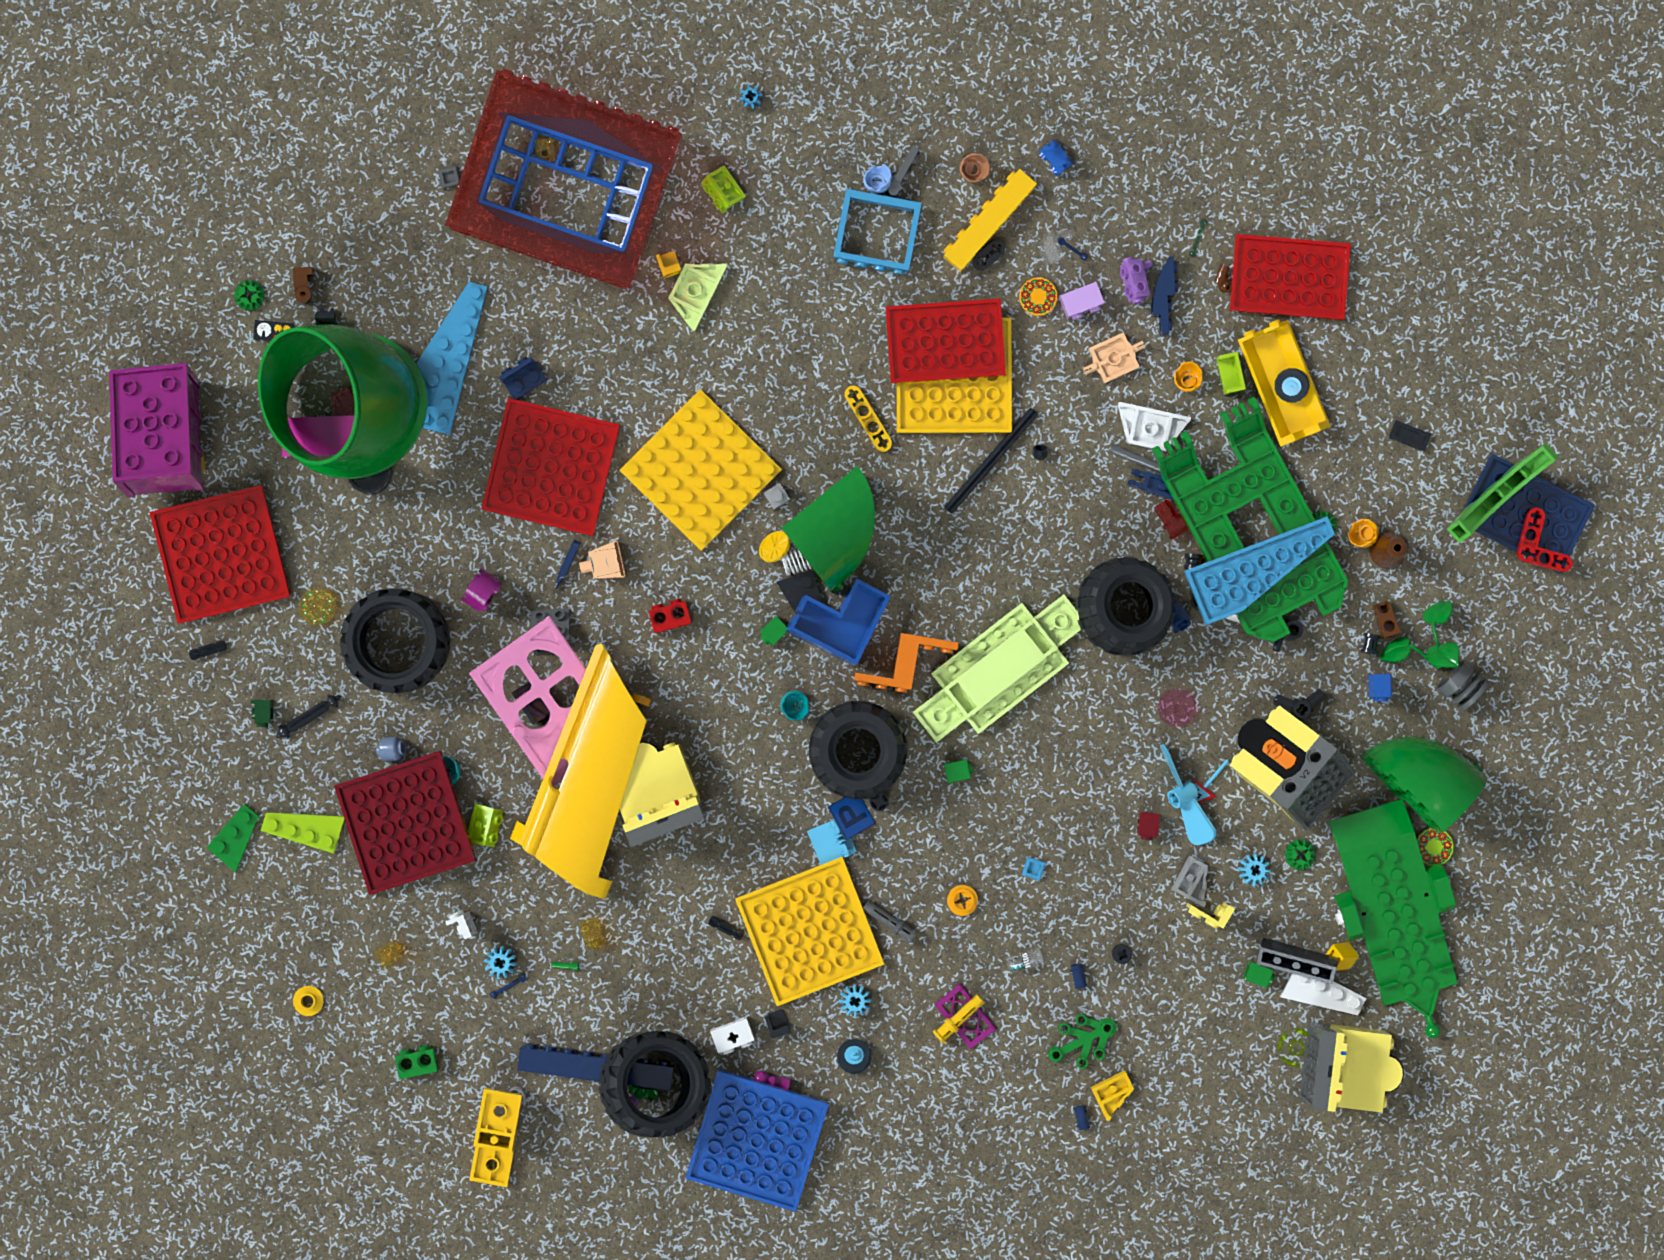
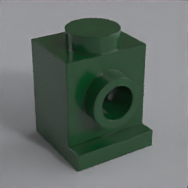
[251,700,273,727]

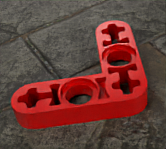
[1516,508,1573,572]

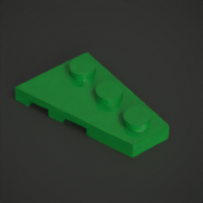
[206,804,260,873]

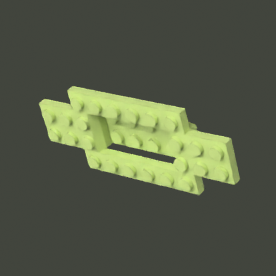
[913,594,1081,743]

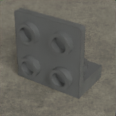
[531,608,572,655]

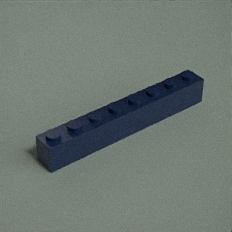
[517,1043,674,1091]

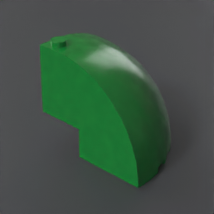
[1360,736,1487,832]

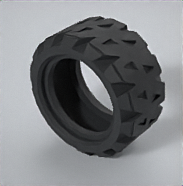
[340,588,450,693]
[599,1031,710,1137]

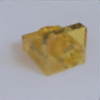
[579,917,606,950]
[374,940,404,969]

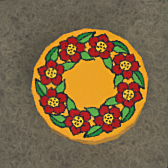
[1019,278,1057,316]

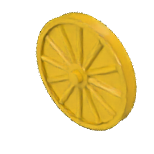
[759,531,790,563]

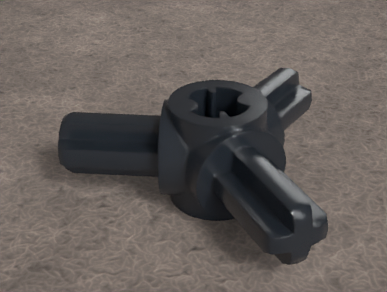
[1273,689,1326,727]

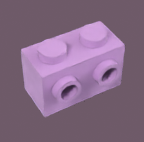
[1059,282,1104,320]

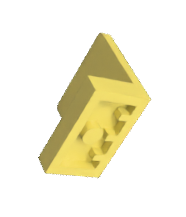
[1186,903,1235,929]

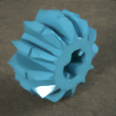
[1238,853,1271,886]
[484,946,517,979]
[839,984,871,1017]

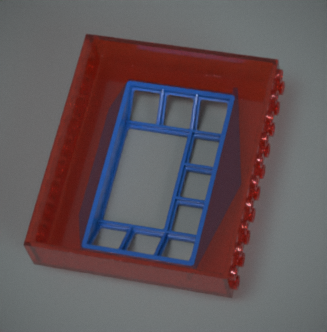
[445,69,683,291]

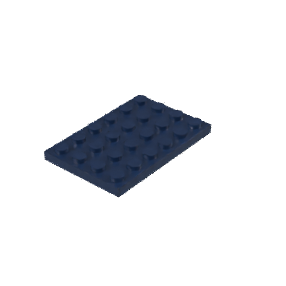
[1462,454,1595,574]

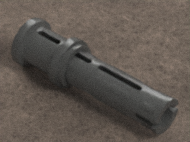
[863,900,918,944]

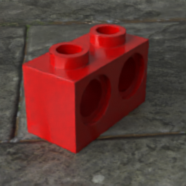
[648,598,692,634]

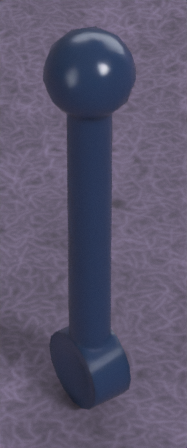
[1057,237,1088,260]
[490,975,526,998]

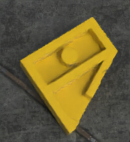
[1090,1070,1134,1121]

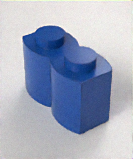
[1368,674,1392,701]

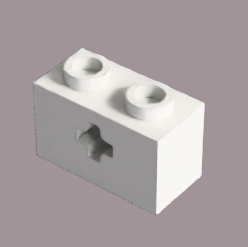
[710,1017,755,1055]

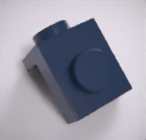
[1172,599,1191,633]

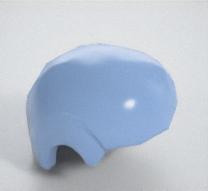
[863,164,893,194]

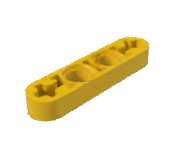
[845,386,892,452]

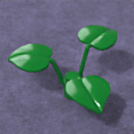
[1380,601,1460,669]

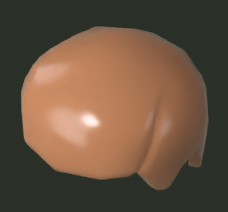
[960,153,990,183]

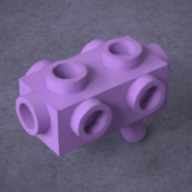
[1120,257,1153,305]

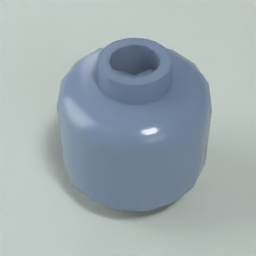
[376,736,407,762]

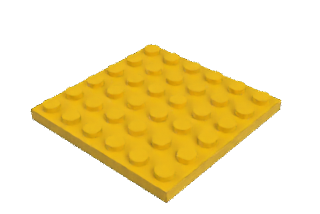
[896,318,1012,433]
[619,389,782,551]
[735,856,884,1006]

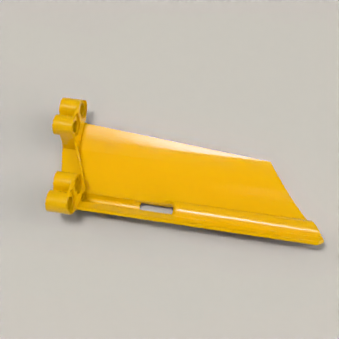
[510,644,646,899]

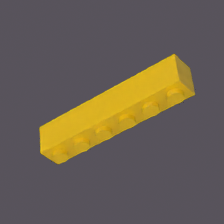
[943,169,1037,273]

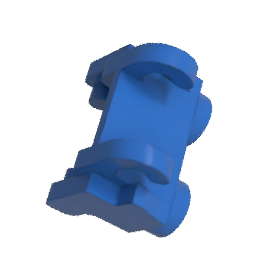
[1039,139,1075,176]

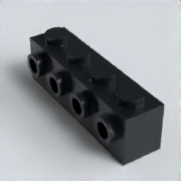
[1256,938,1339,984]

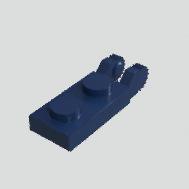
[1127,469,1174,501]

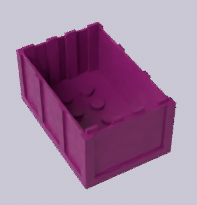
[109,363,204,498]

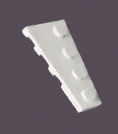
[1280,974,1366,1015]

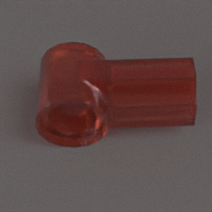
[1154,499,1188,540]

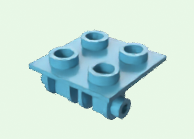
[807,820,857,865]

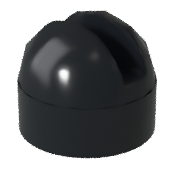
[1033,444,1048,461]

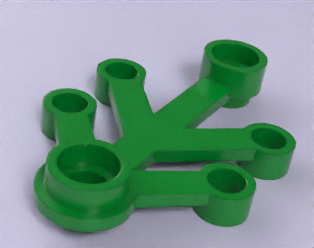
[1048,1014,1117,1069]

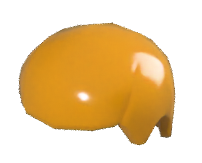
[1174,361,1203,393]
[1348,519,1379,548]

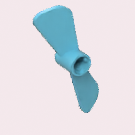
[1160,744,1216,845]

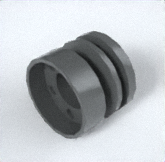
[1436,660,1489,711]

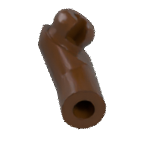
[1215,264,1232,293]

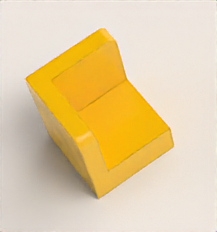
[656,251,682,279]
[1326,942,1359,971]

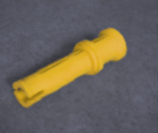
[932,994,985,1044]

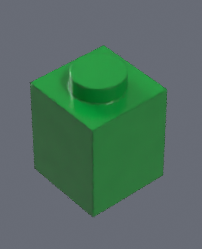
[760,616,787,646]
[944,759,973,783]
[1243,960,1274,988]

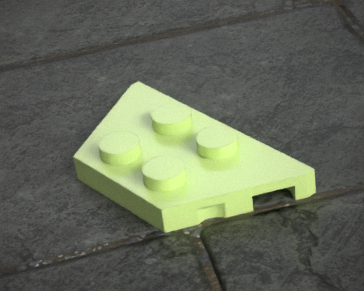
[668,264,728,332]

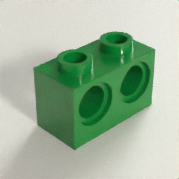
[395,1045,439,1080]

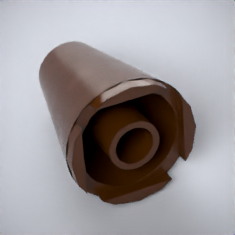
[1369,531,1408,569]

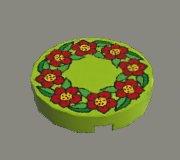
[1416,828,1454,866]

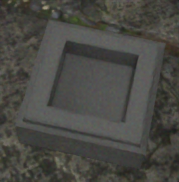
[438,166,461,189]

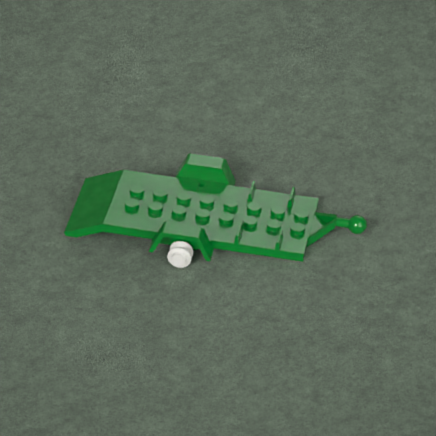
[1329,799,1458,1039]

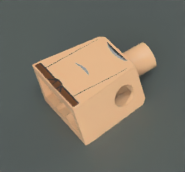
[579,541,626,579]

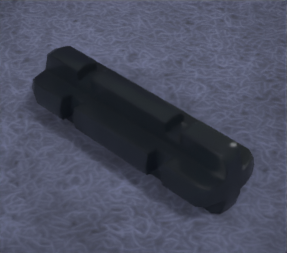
[189,640,227,660]
[708,916,745,940]

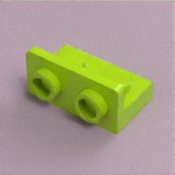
[701,166,746,214]
[468,803,504,847]

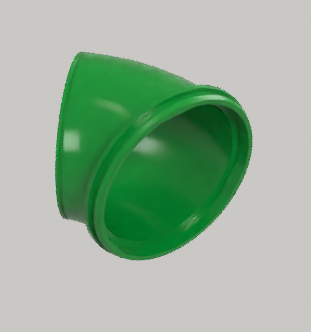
[258,324,428,479]

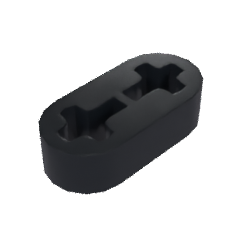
[973,240,1005,270]

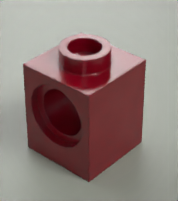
[1137,812,1160,840]

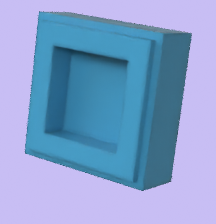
[1021,856,1046,881]

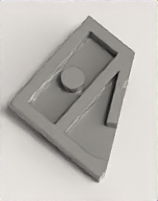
[1171,855,1208,907]

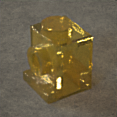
[534,138,556,168]

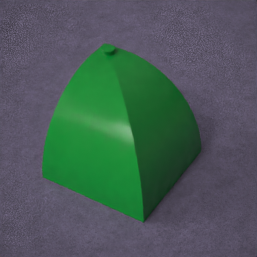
[781,466,875,593]

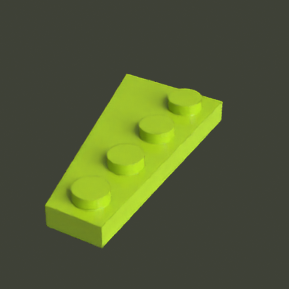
[261,812,345,853]

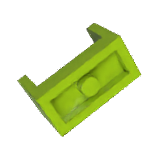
[1216,352,1246,395]

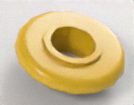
[293,986,324,1016]

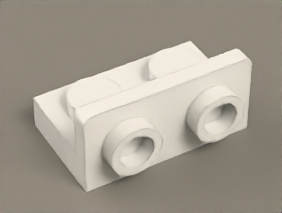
[446,910,478,939]

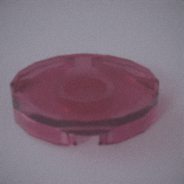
[1157,689,1196,727]

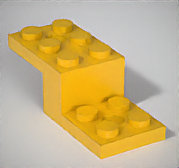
[469,1088,523,1187]

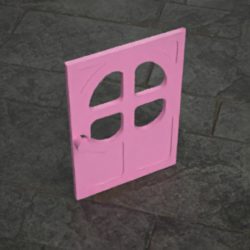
[469,616,586,786]

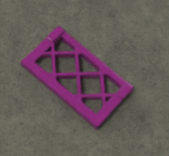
[934,983,996,1049]

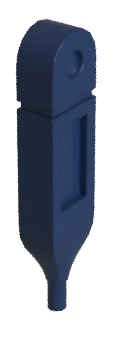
[554,540,581,589]

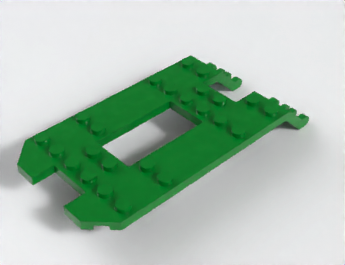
[1152,397,1349,643]

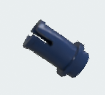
[1070,963,1087,989]
[1073,1105,1091,1130]

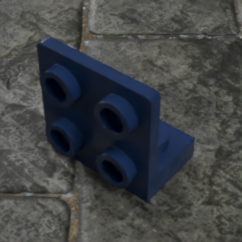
[499,357,547,400]

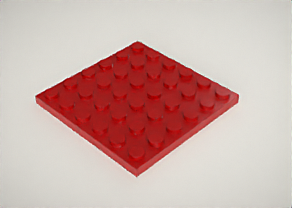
[481,398,620,537]
[149,485,291,624]

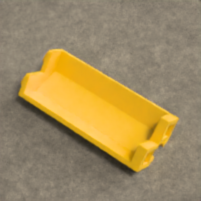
[1238,319,1331,446]

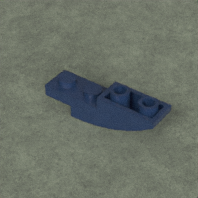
[1151,256,1178,336]

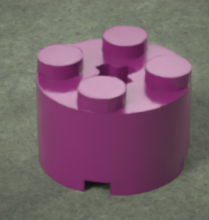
[460,568,501,612]

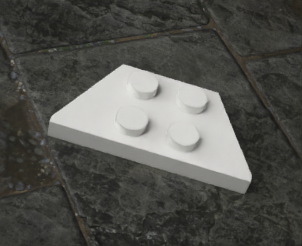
[1118,402,1191,452]

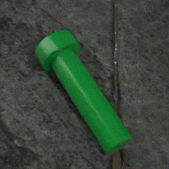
[551,962,579,971]

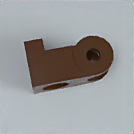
[293,267,315,304]
[1373,601,1401,640]

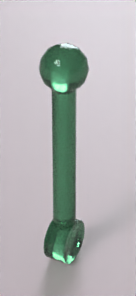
[1189,219,1207,257]

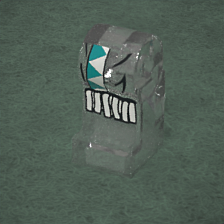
[1006,946,1045,973]

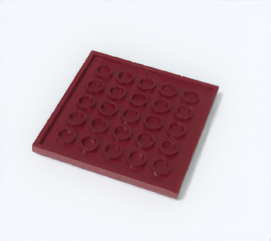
[334,750,477,895]

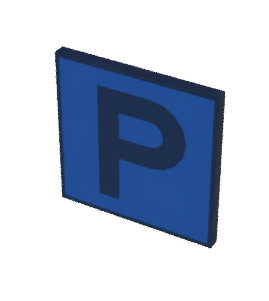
[827,798,875,840]

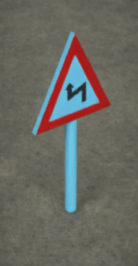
[1194,759,1229,804]

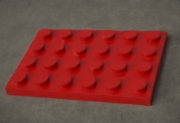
[1229,234,1351,320]
[885,298,1006,384]

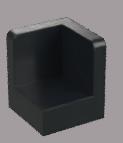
[765,1009,791,1039]

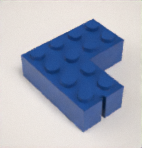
[785,579,891,666]

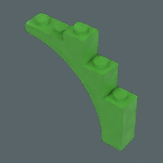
[1447,443,1559,543]

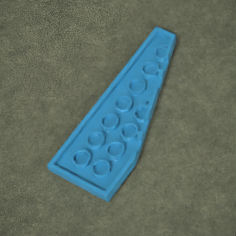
[416,282,488,435]
[1184,516,1335,625]

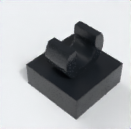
[315,308,337,325]

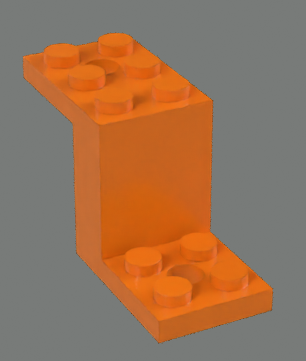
[854,633,958,693]

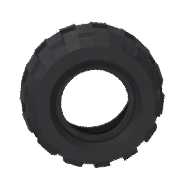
[1075,557,1176,656]
[809,701,907,799]

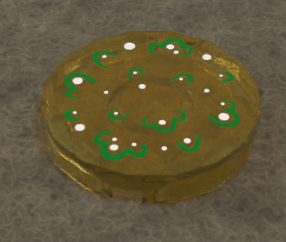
[299,588,337,626]

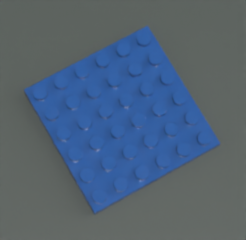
[685,1069,829,1212]

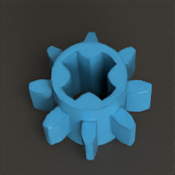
[739,85,763,110]

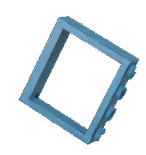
[833,189,922,275]

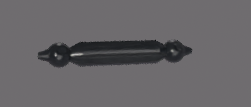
[275,694,341,739]

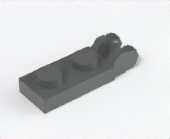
[888,146,920,197]

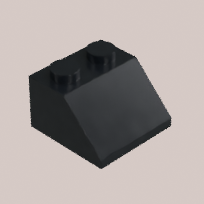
[512,682,550,725]

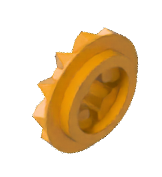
[947,885,978,916]

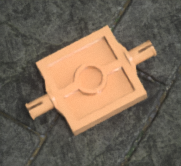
[1083,332,1145,384]

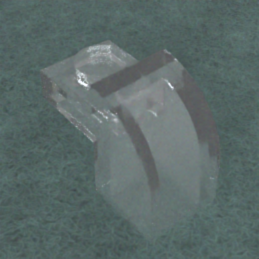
[1039,228,1076,267]

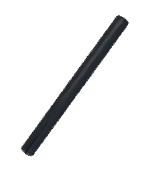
[944,408,1038,514]

